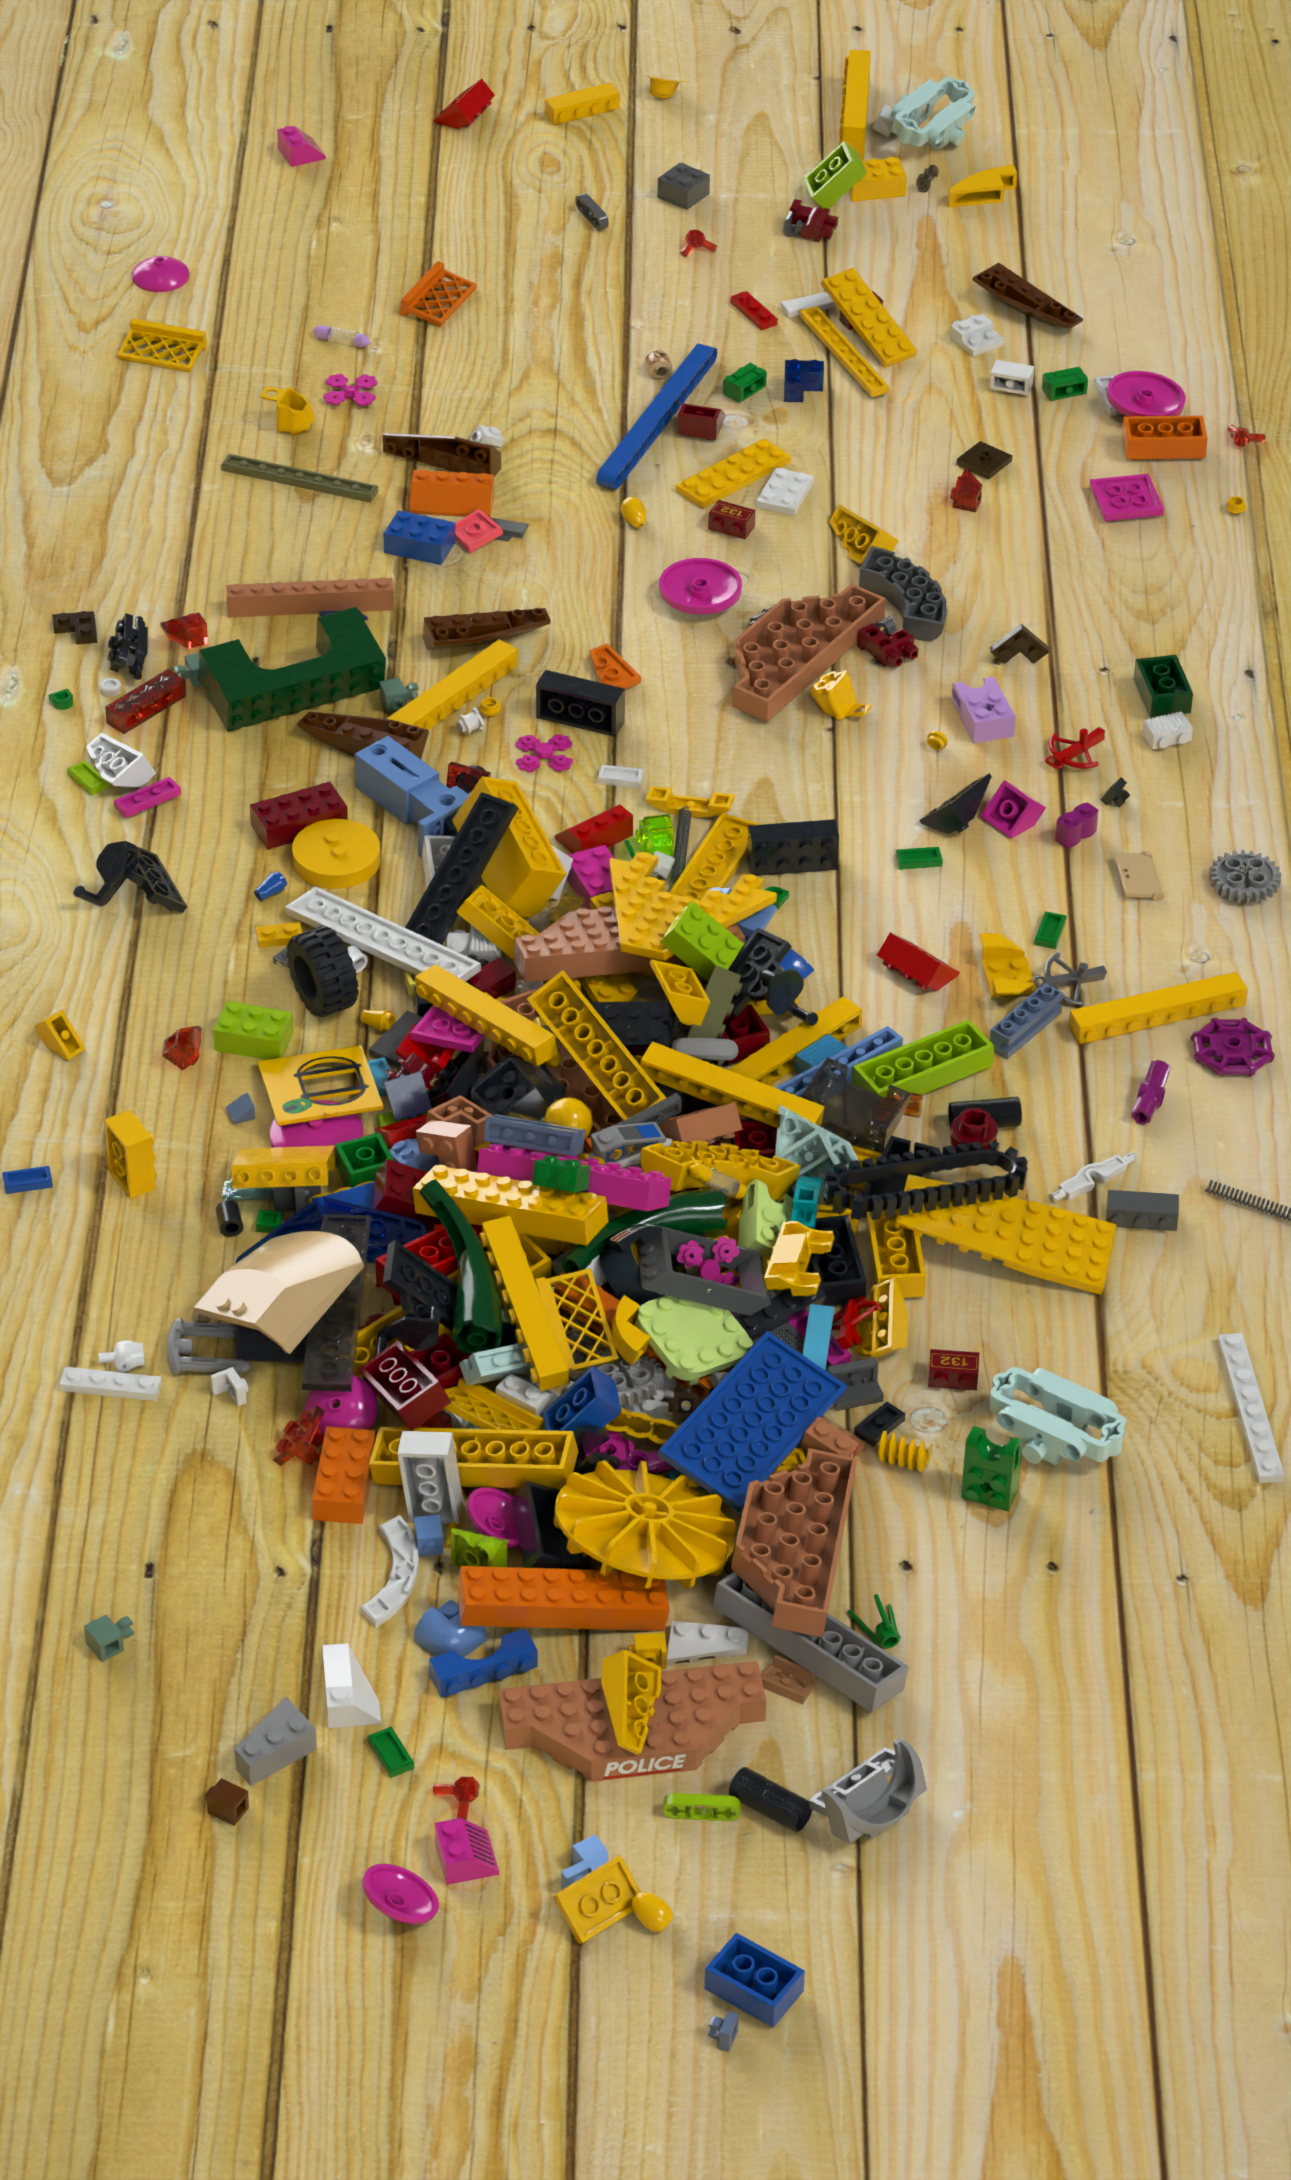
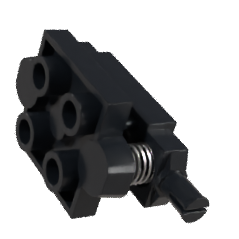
[107,613,148,680]

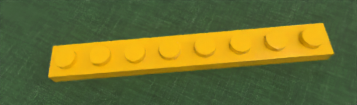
[800,306,889,397]

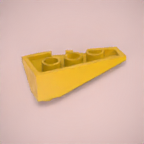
[829,504,899,565]
[601,1649,661,1755]

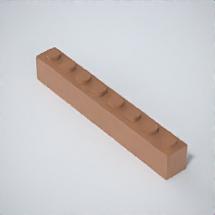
[226,577,394,618]

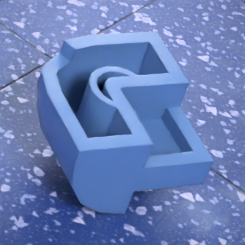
[414,1600,487,1657]

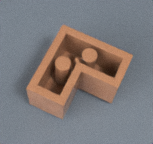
[426,1095,493,1147]
[416,1120,477,1172]

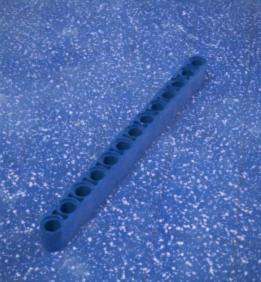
[596,343,717,490]

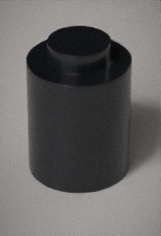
[215,1200,244,1237]

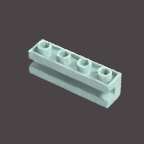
[459,1343,531,1386]

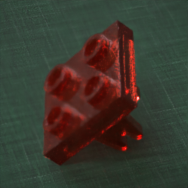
[273,1405,325,1466]

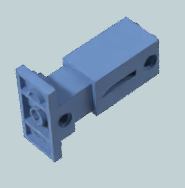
[355,736,471,858]

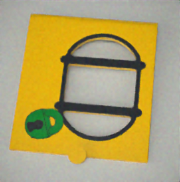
[257,1045,383,1126]

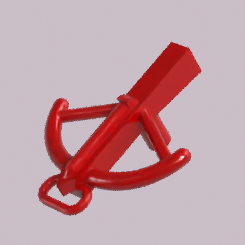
[1045,727,1105,769]
[831,1296,882,1350]

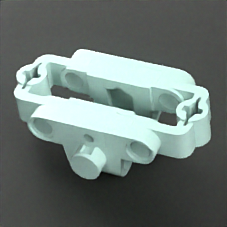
[891,77,976,150]
[989,1367,1126,1466]

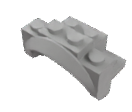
[808,1738,927,1843]

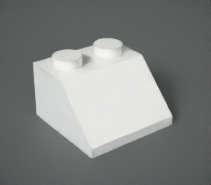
[496,1373,561,1418]

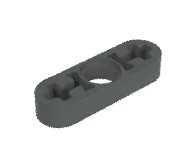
[575,193,609,230]

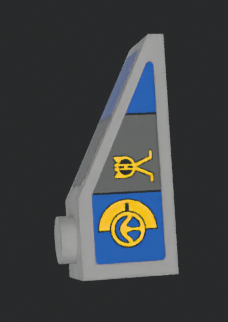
[591,1122,666,1165]

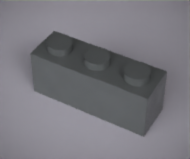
[1106,1190,1179,1231]

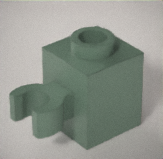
[173,653,202,687]
[379,678,419,713]
[84,1615,134,1662]

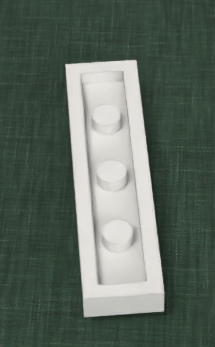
[60,1367,162,1401]

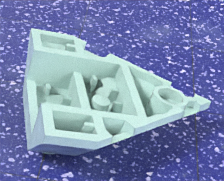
[775,1105,858,1199]

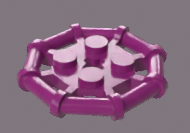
[1191,1017,1275,1077]

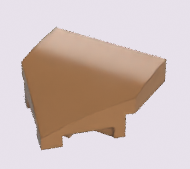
[761,1655,815,1705]

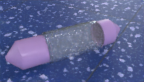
[313,325,371,348]

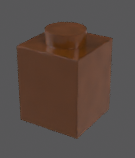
[205,1778,249,1826]

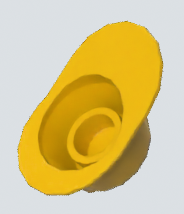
[646,75,689,99]

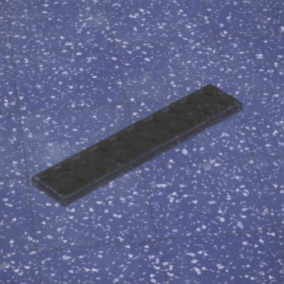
[302,1214,372,1392]

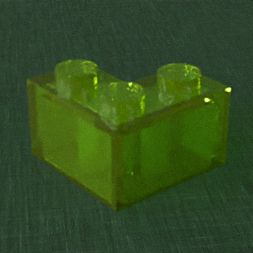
[635,814,674,857]

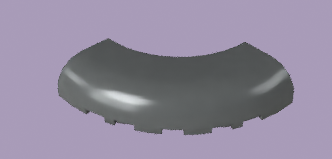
[859,546,947,641]

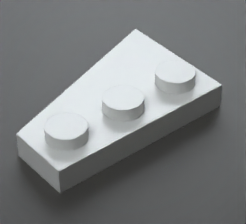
[667,1621,749,1666]

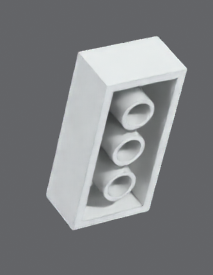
[397,1431,464,1524]

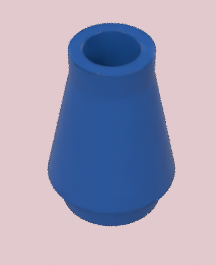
[254,871,287,901]

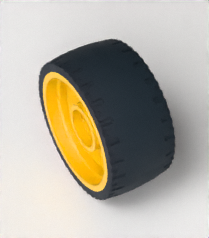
[599,1242,665,1306]

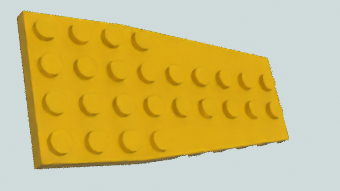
[895,1175,1117,1295]

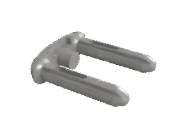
[671,1038,738,1066]
[167,1318,251,1375]

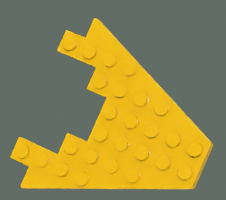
[609,852,777,961]

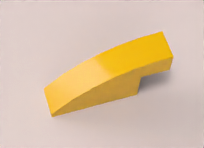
[948,165,1017,208]

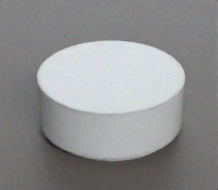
[100,678,121,697]

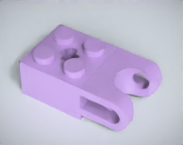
[952,677,1016,743]

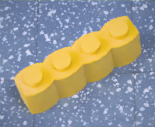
[605,1407,681,1445]

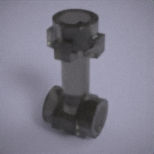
[916,165,939,192]

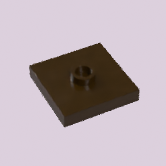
[957,441,1013,479]

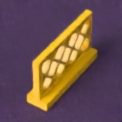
[117,318,207,372]
[535,1268,619,1375]
[444,1377,544,1430]

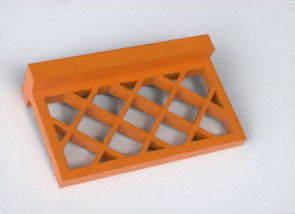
[399,261,477,327]

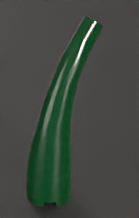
[420,1179,502,1355]
[562,1189,728,1274]

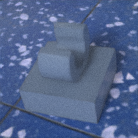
[708,2011,739,2052]

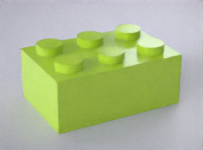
[803,141,867,209]
[660,901,744,981]
[213,1001,294,1060]

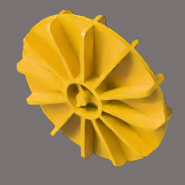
[554,1461,736,1589]

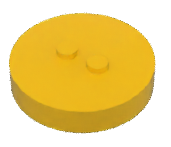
[292,819,381,889]

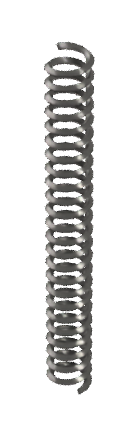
[671,807,692,884]
[1204,1180,1291,1221]

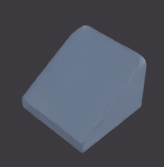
[226,1093,255,1124]

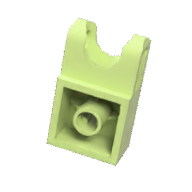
[738,1179,793,1258]

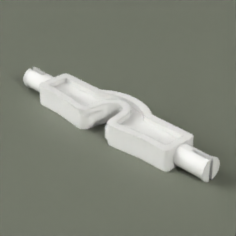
[1049,1151,1137,1203]

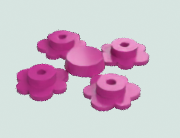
[323,374,378,406]
[516,734,573,772]
[677,1236,740,1287]

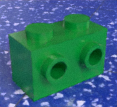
[532,1155,591,1192]

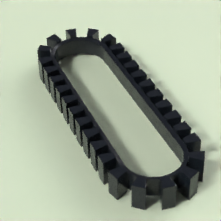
[823,1141,1028,1220]

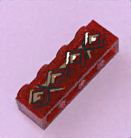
[105,669,186,734]

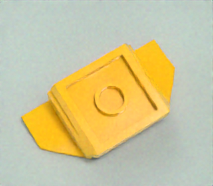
[979,933,1036,998]

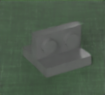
[272,1186,321,1223]
[825,1357,884,1411]

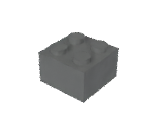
[657,162,710,210]

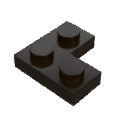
[52,611,98,645]
[990,624,1050,664]

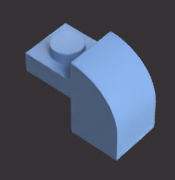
[561,1834,608,1889]

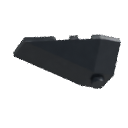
[919,773,992,834]
[424,1038,486,1113]

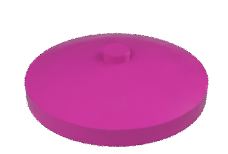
[1107,371,1186,417]
[659,558,742,614]
[270,1100,364,1167]

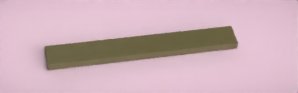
[221,454,378,503]

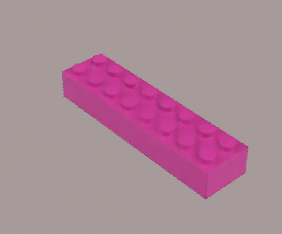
[477,1144,672,1211]

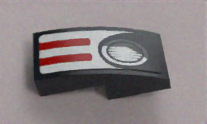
[607,1224,663,1251]

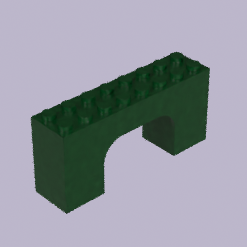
[199,607,386,732]

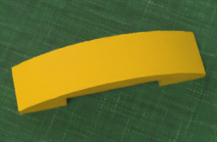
[645,786,735,818]

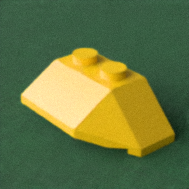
[855,1277,908,1358]

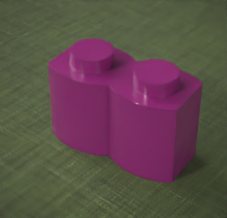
[1055,802,1099,848]

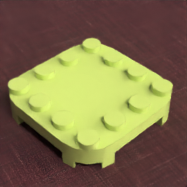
[635,1289,753,1385]

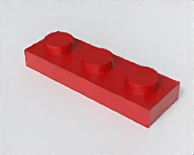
[730,291,778,331]

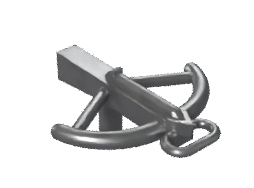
[1033,952,1107,1007]

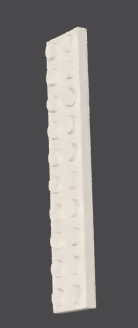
[285,887,481,981]

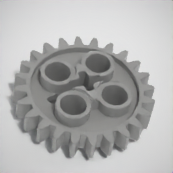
[1209,850,1281,904]
[587,1353,664,1406]

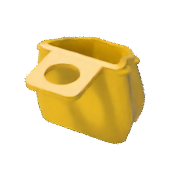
[260,386,315,435]
[810,670,872,720]

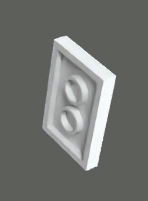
[756,468,814,516]

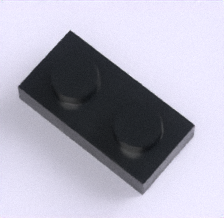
[854,1401,906,1446]

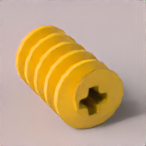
[878,1431,933,1473]

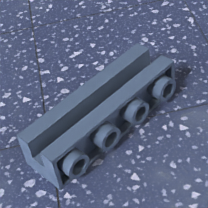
[990,983,1063,1060]
[484,1114,585,1156]

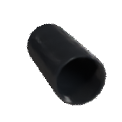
[948,1096,1022,1129]
[729,1767,812,1832]

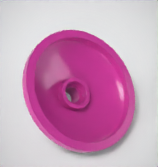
[132,256,189,292]
[305,1373,378,1442]
[466,1487,520,1548]
[362,1864,439,1924]

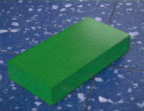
[895,847,943,870]
[1034,911,1067,949]
[368,1727,414,1778]

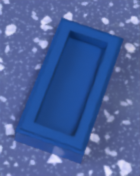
[2,1166,53,1194]

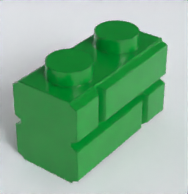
[723,363,767,403]
[1042,366,1088,401]

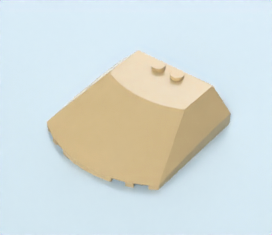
[191,1231,365,1354]

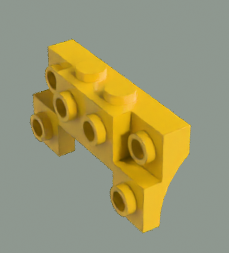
[764,1221,835,1296]

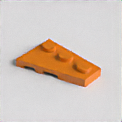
[589,644,641,689]

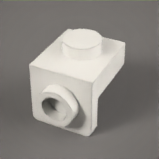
[470,424,505,447]
[650,851,675,879]
[447,930,470,956]
[211,1367,248,1406]

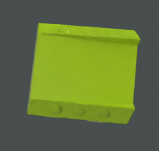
[451,1528,510,1569]

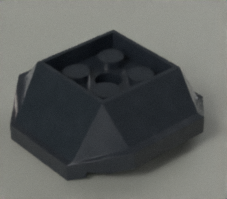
[470,1056,566,1147]

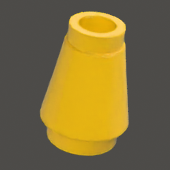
[360,1010,396,1032]

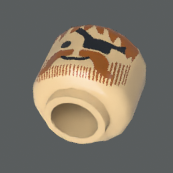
[645,350,672,379]

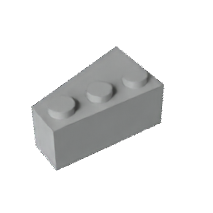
[235,1697,317,1786]

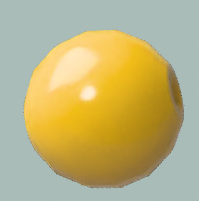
[544,1097,593,1140]

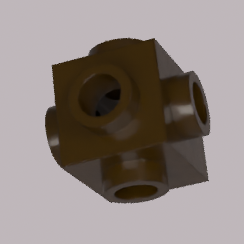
[668,1388,704,1423]

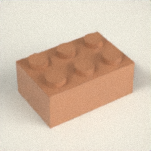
[658,1102,743,1144]

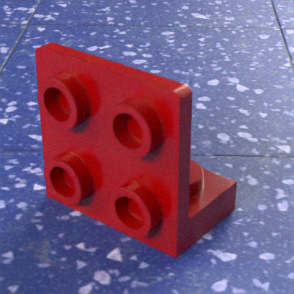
[395,1024,456,1074]

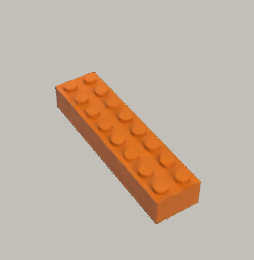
[456,1566,670,1631]

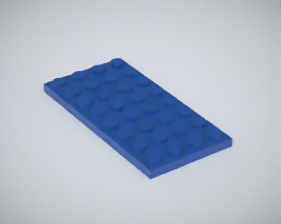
[657,1331,848,1513]

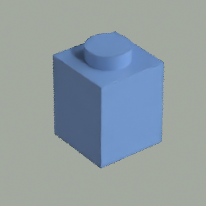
[414,1514,443,1557]

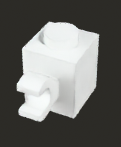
[872,104,898,137]

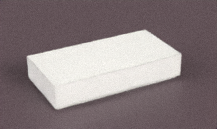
[598,765,644,789]

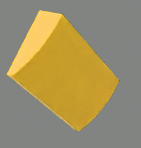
[457,885,539,960]

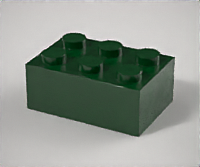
[1134,655,1193,718]

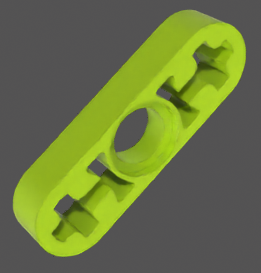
[663,1793,741,1821]

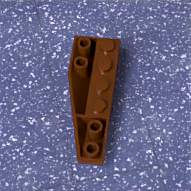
[972,263,1083,329]
[383,433,501,477]
[422,608,551,650]
[297,711,429,759]

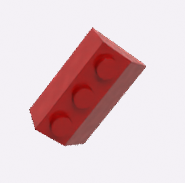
[434,78,495,129]
[555,804,633,854]
[876,932,960,991]
[374,1114,427,1150]

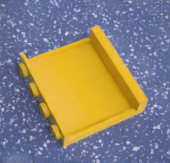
[231,1145,336,1189]

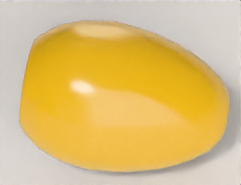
[621,497,647,528]
[632,1892,674,1933]

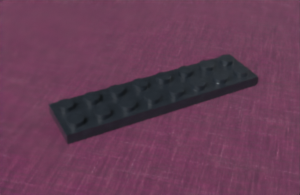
[405,792,519,945]

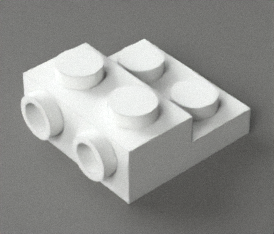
[950,314,1004,357]

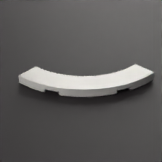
[361,1515,419,1628]

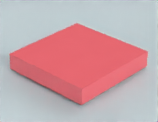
[455,509,503,553]

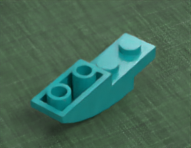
[791,1176,824,1229]

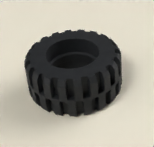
[286,926,359,1017]

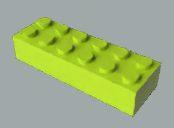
[852,1019,994,1110]

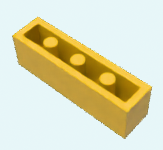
[545,82,620,125]

